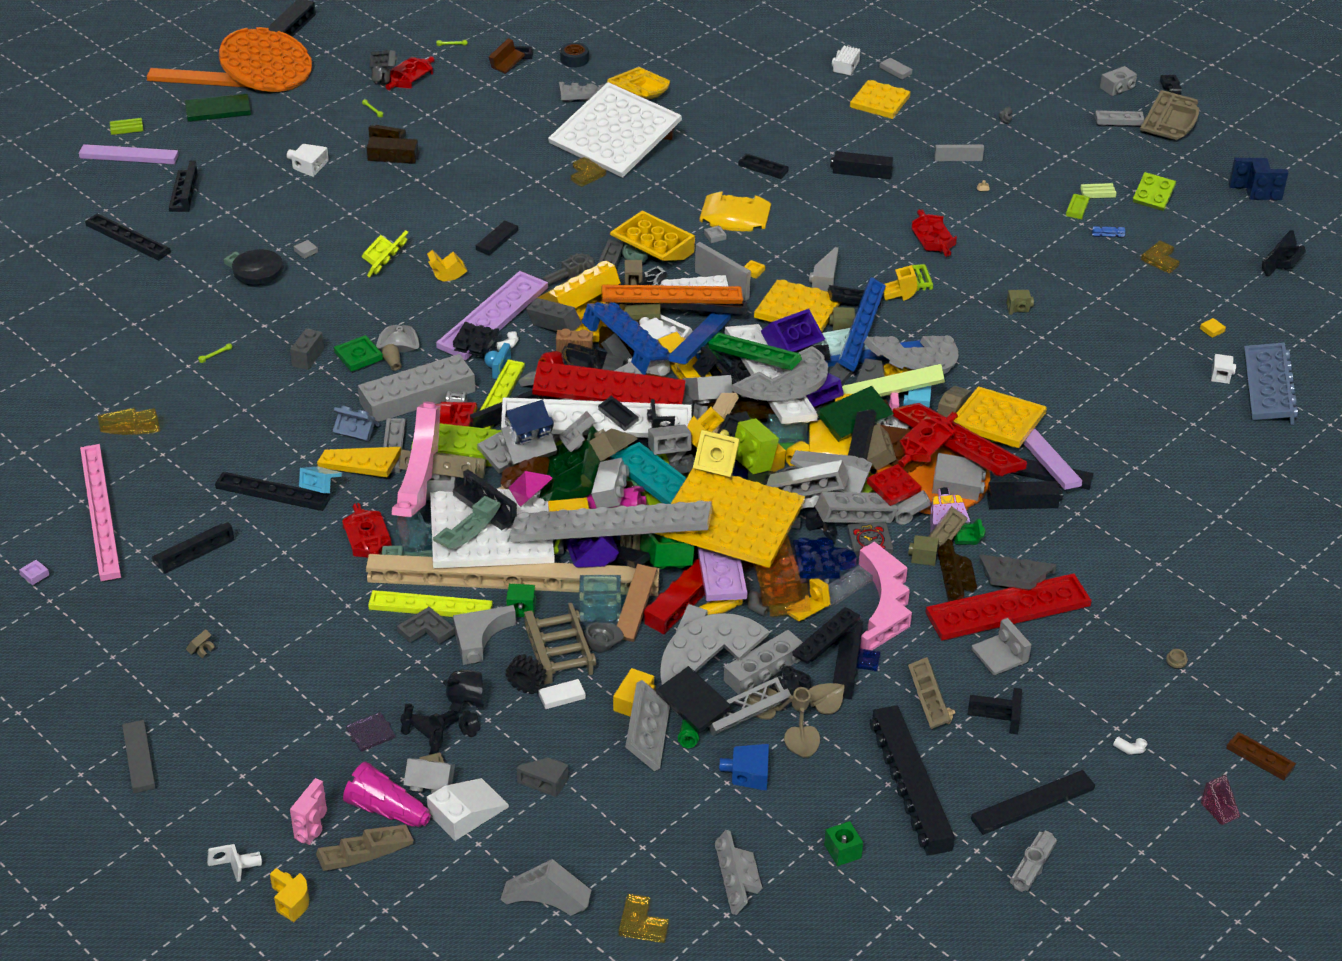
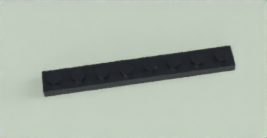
[606,302,747,316]

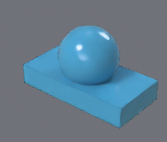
[484,343,511,379]

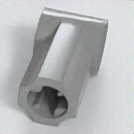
[894,490,932,525]

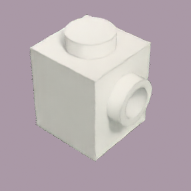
[1211,354,1236,384]

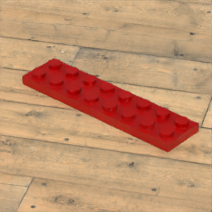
[532,361,686,404]
[893,403,1027,476]
[925,573,1092,641]

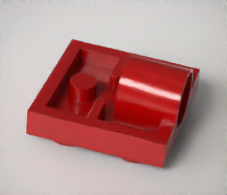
[435,402,478,427]
[867,464,922,506]

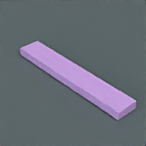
[79,144,179,164]
[1023,428,1082,490]

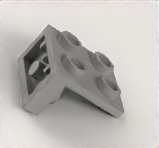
[972,618,1031,675]

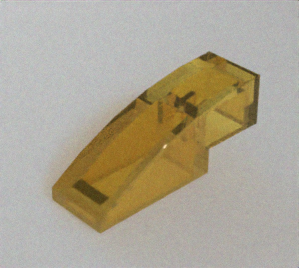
[97,408,160,435]

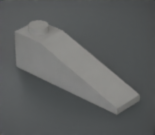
[790,450,873,493]

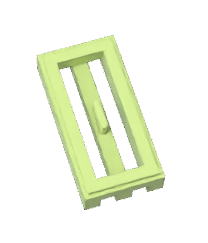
[1080,183,1117,198]

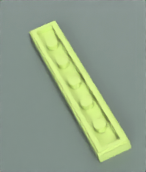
[842,364,945,397]

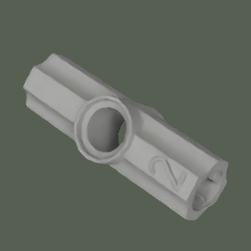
[1010,830,1057,892]

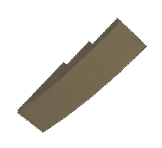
[908,657,951,729]
[316,825,414,871]

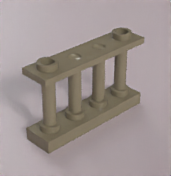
[399,449,487,478]
[524,603,596,685]

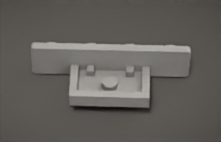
[715,830,762,915]

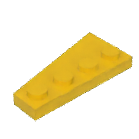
[317,447,402,477]

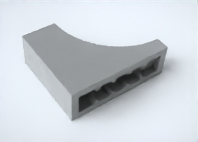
[453,605,516,665]
[500,859,591,916]

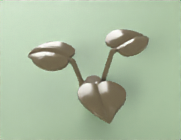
[745,683,844,758]

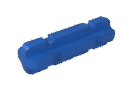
[1092,226,1125,237]

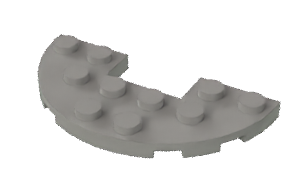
[864,335,959,374]
[732,346,828,401]
[660,613,769,715]

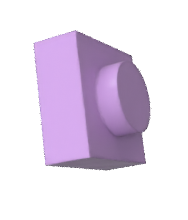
[19,560,49,585]

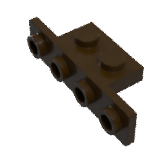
[937,539,977,602]

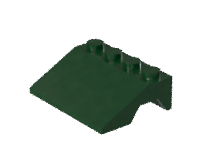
[539,426,603,501]

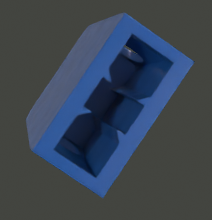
[719,744,769,790]

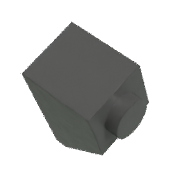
[517,757,568,797]

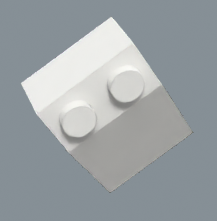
[427,778,509,841]

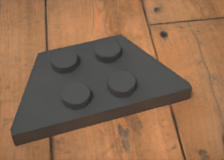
[980,554,1056,589]

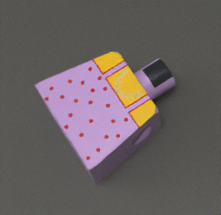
[930,487,970,532]

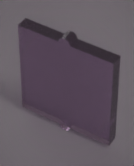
[346,712,395,752]

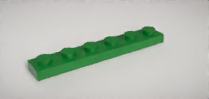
[707,332,802,370]

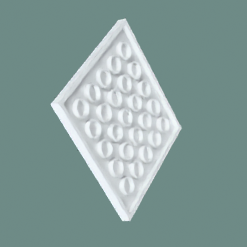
[548,82,682,178]
[430,489,554,568]

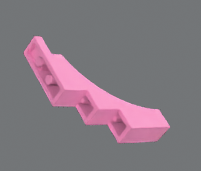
[392,402,441,517]
[859,542,912,654]

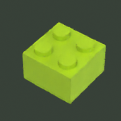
[735,418,779,474]

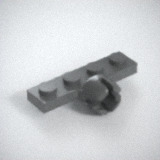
[369,50,397,83]

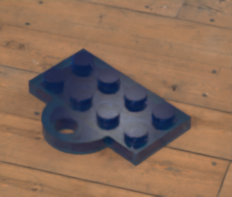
[793,537,856,579]

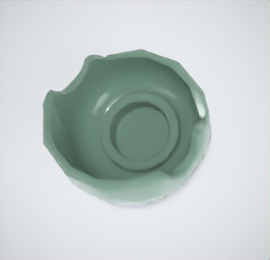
[622,244,649,264]

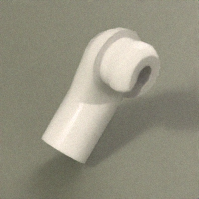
[496,331,519,351]
[1113,737,1147,755]

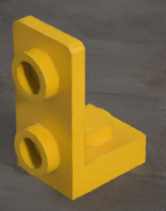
[787,577,831,621]

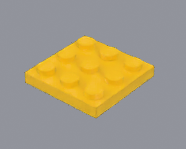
[850,80,911,119]

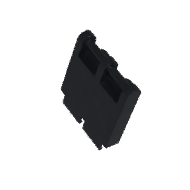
[453,322,499,356]

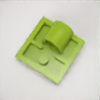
[1133,172,1176,211]

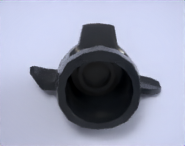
[443,670,484,713]

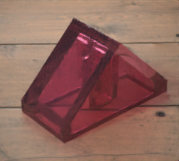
[1201,775,1241,825]

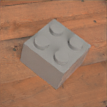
[683,375,733,404]

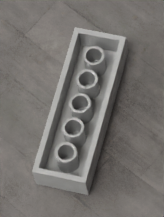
[358,354,475,422]

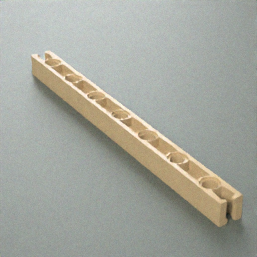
[366,554,659,596]

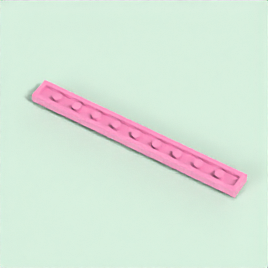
[80,444,121,581]

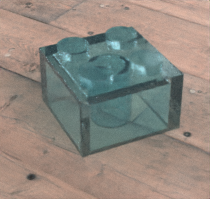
[579,575,621,621]

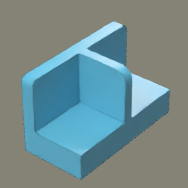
[299,467,342,493]

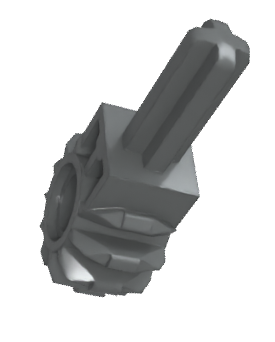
[543,252,595,285]

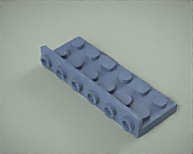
[1244,343,1298,425]

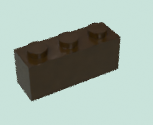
[366,137,419,164]

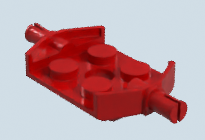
[385,56,435,91]
[911,209,957,257]
[898,411,958,467]
[342,503,392,558]

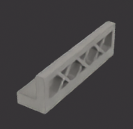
[708,677,791,736]

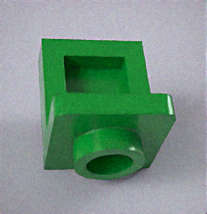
[954,519,985,545]

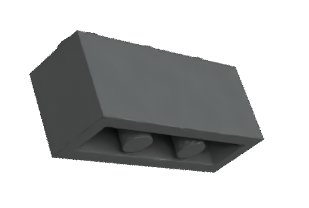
[526,298,582,331]

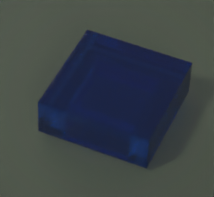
[857,649,880,671]

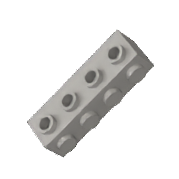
[766,460,849,496]

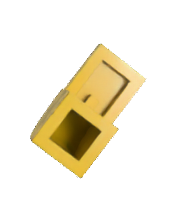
[427,250,467,281]
[883,265,918,301]
[687,407,724,447]
[270,868,309,922]

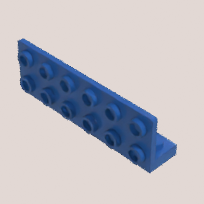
[582,302,670,375]

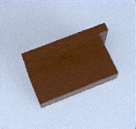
[489,38,525,74]

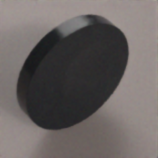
[232,249,283,285]

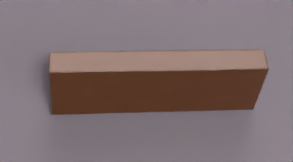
[1226,732,1296,781]

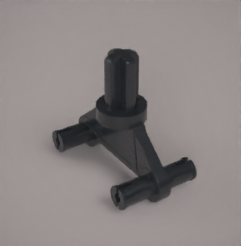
[400,703,457,755]

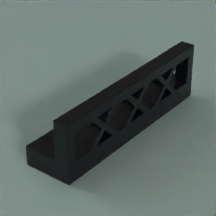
[169,161,198,212]
[453,469,517,530]
[152,522,234,574]
[833,622,863,700]

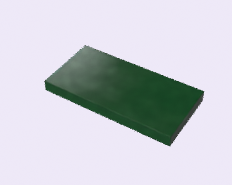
[185,94,251,122]
[816,386,894,442]

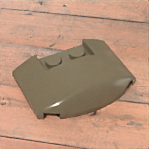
[1140,90,1199,140]

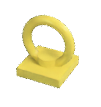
[693,430,740,477]

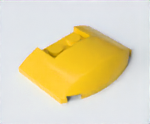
[607,67,670,100]
[700,191,771,231]
[809,420,875,469]

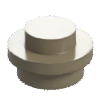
[1166,649,1188,668]

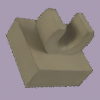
[186,629,214,658]

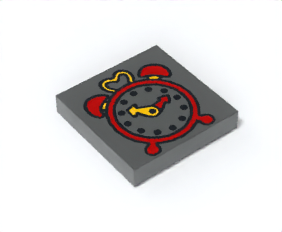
[847,522,893,556]

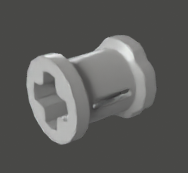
[446,390,467,402]

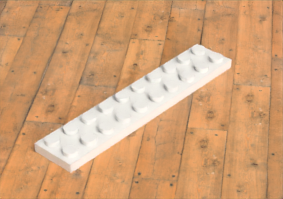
[725,324,818,424]
[501,398,692,438]

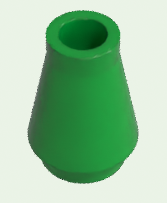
[678,719,699,748]

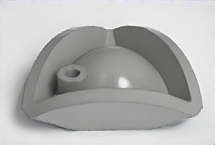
[376,325,419,352]

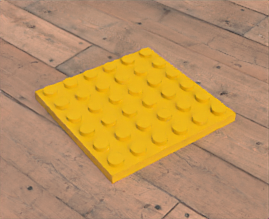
[655,468,805,568]

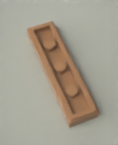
[617,564,657,642]

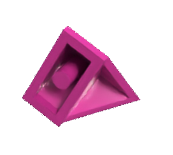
[509,471,553,507]

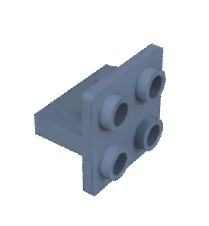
[332,406,380,442]

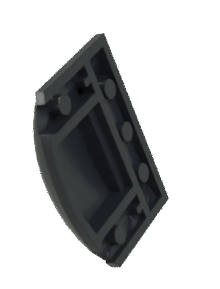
[561,343,607,369]

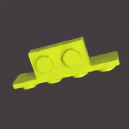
[362,230,408,278]

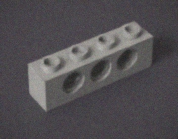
[815,492,898,523]
[724,630,803,695]

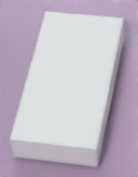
[538,679,585,709]

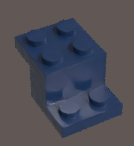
[1229,157,1288,200]
[505,399,554,445]

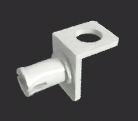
[207,844,262,882]

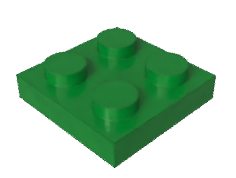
[334,335,383,372]

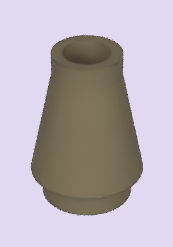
[382,344,401,371]

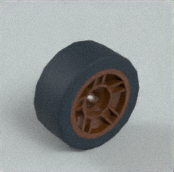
[560,42,589,67]

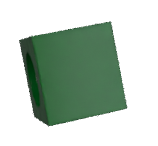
[506,583,536,617]
[824,821,863,867]

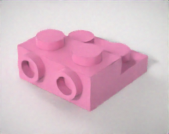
[290,778,327,845]

